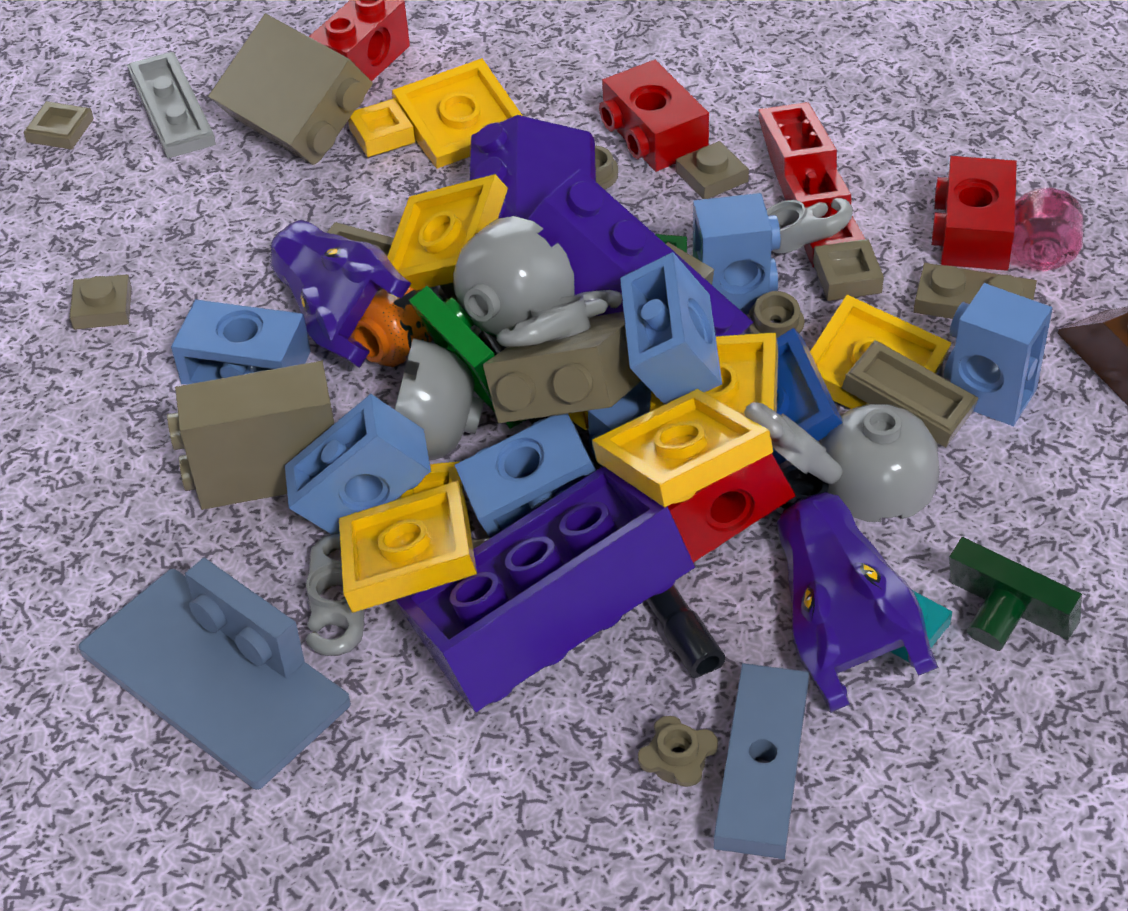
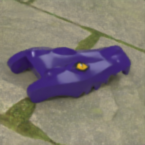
[270,220,411,368]
[777,492,939,713]

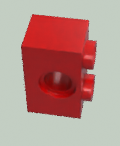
[309,0,410,81]
[599,59,709,172]
[931,156,1017,271]
[668,413,796,563]

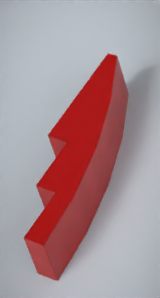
[758,102,865,268]

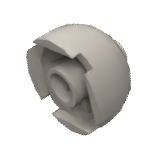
[453,216,574,337]
[395,338,484,461]
[820,404,940,522]

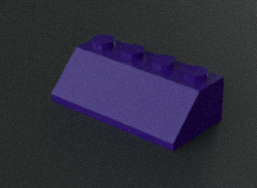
[470,115,596,219]
[527,168,753,336]
[395,466,695,713]

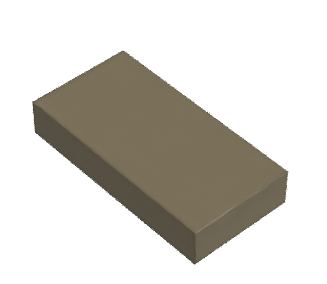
[842,340,979,448]

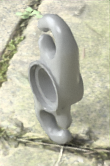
[766,198,853,253]
[497,290,622,347]
[744,402,843,484]
[306,533,365,656]

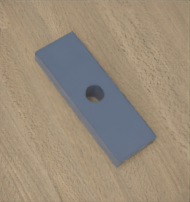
[714,663,809,859]

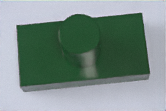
[949,537,1082,651]

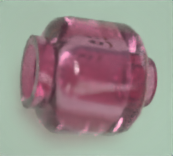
[1011,188,1083,271]

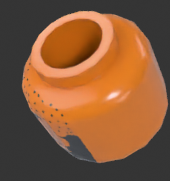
[351,286,433,367]

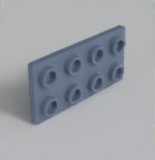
[78,557,351,790]

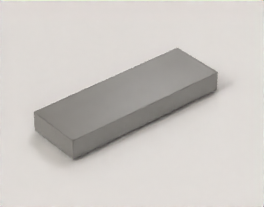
[127,52,216,159]

